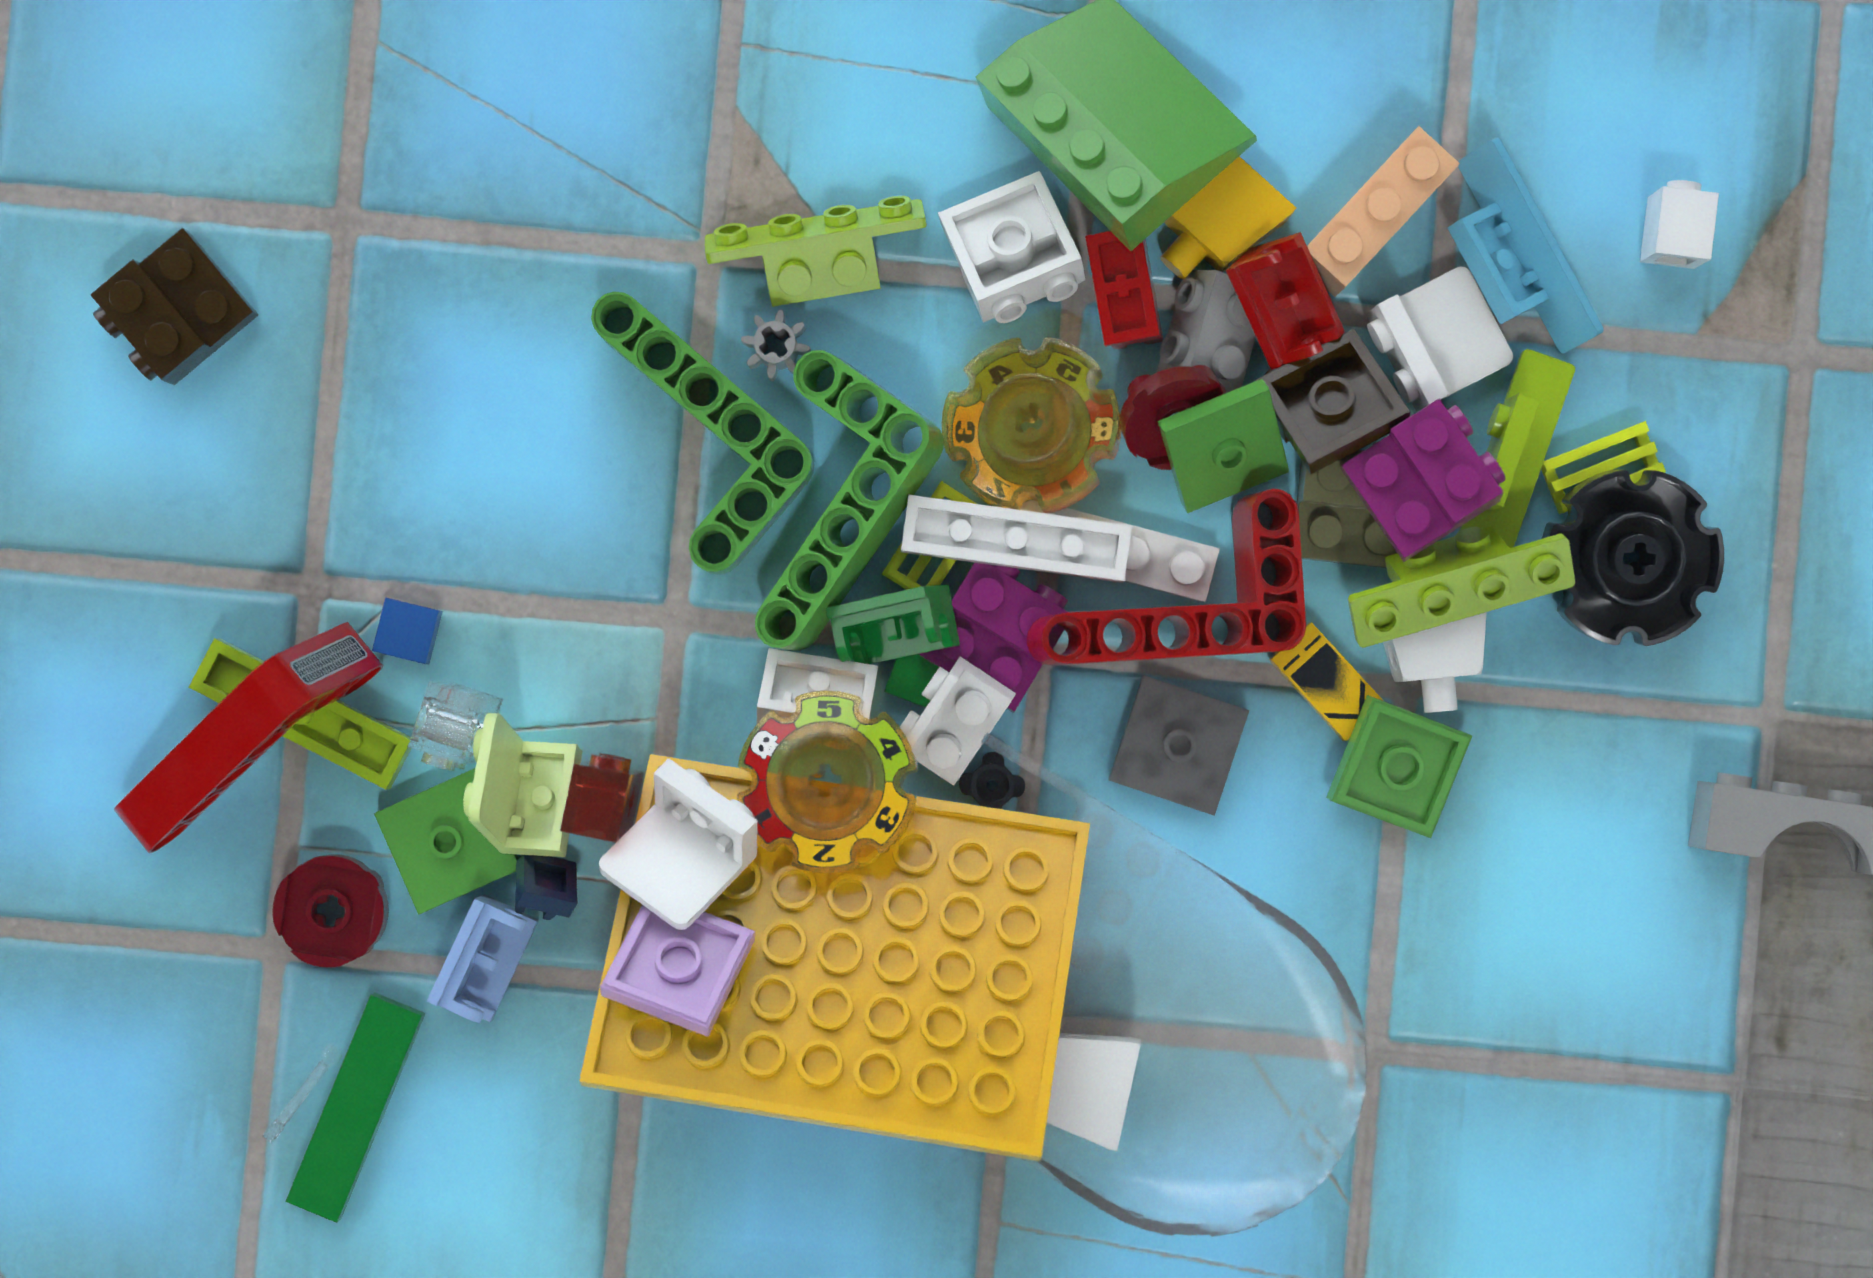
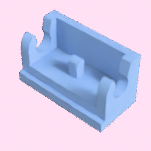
[427,894,539,1023]

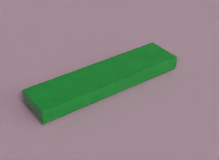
[285,993,426,1223]

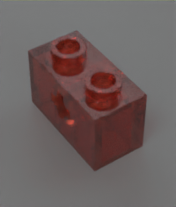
[560,753,644,843]

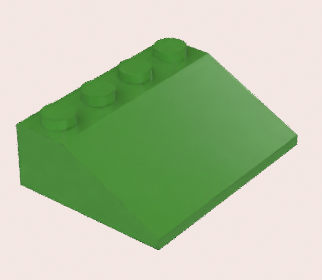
[976,0,1257,251]

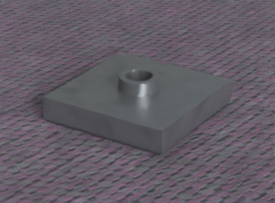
[1108,675,1250,816]

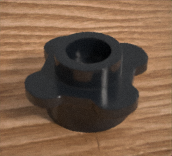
[959,752,1025,809]

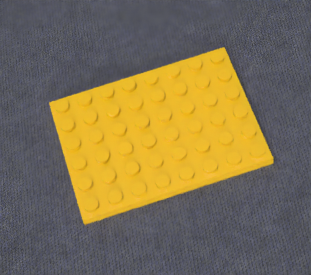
[579,754,1090,1161]

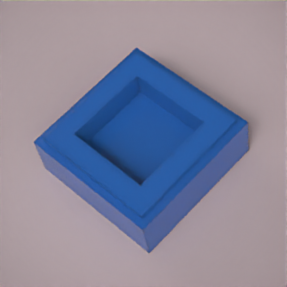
[372,597,443,665]

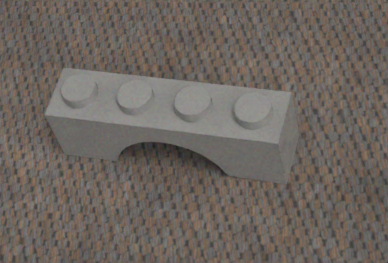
[1688,772,1873,875]

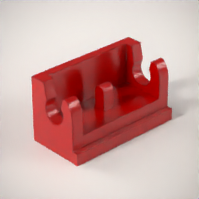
[1085,231,1164,349]
[1226,232,1345,370]

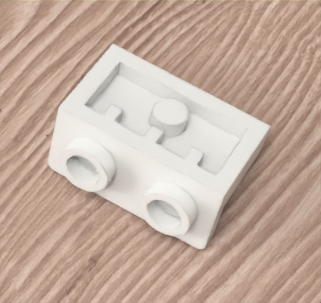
[757,648,878,750]
[897,657,1016,786]

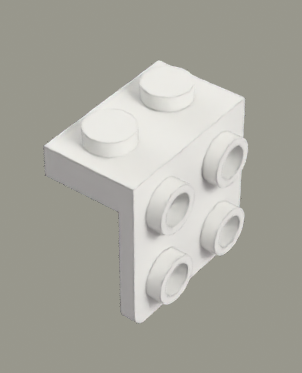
[1366,267,1513,412]
[599,759,757,930]

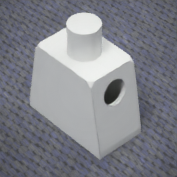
[1383,612,1487,713]
[1047,1033,1141,1151]

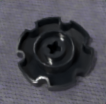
[1542,469,1724,646]

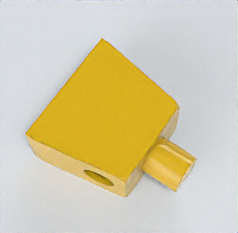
[1160,156,1297,279]

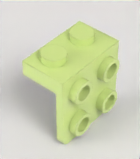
[463,713,583,857]

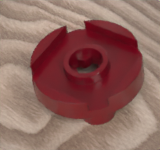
[1120,365,1227,470]
[272,854,389,967]

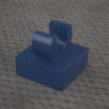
[515,855,578,921]

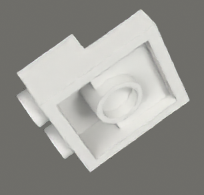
[938,171,1085,323]

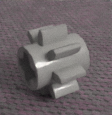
[741,310,811,382]

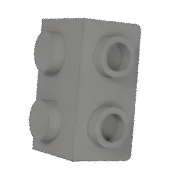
[1157,270,1256,393]

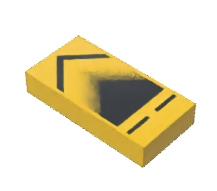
[1269,622,1384,741]

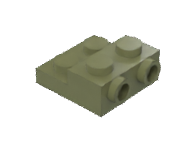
[1297,442,1397,568]

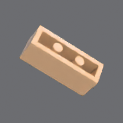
[1307,126,1460,297]

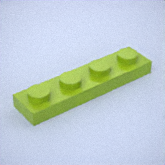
[188,638,416,790]

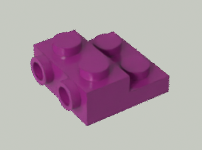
[1341,399,1506,562]
[919,562,1068,713]

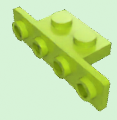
[705,196,927,307]
[1458,349,1575,548]
[1348,526,1575,648]

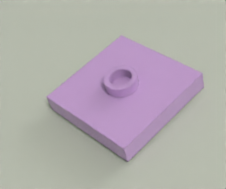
[600,905,755,1037]

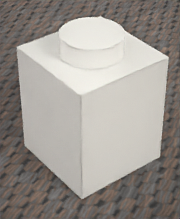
[1640,180,1719,269]

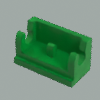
[826,585,960,664]

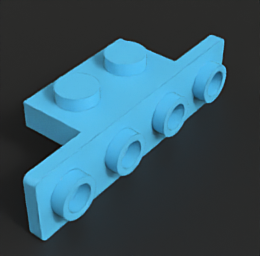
[1447,137,1604,354]

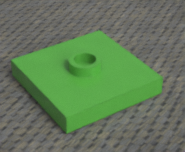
[1158,379,1289,514]
[1326,695,1472,838]
[374,768,519,915]

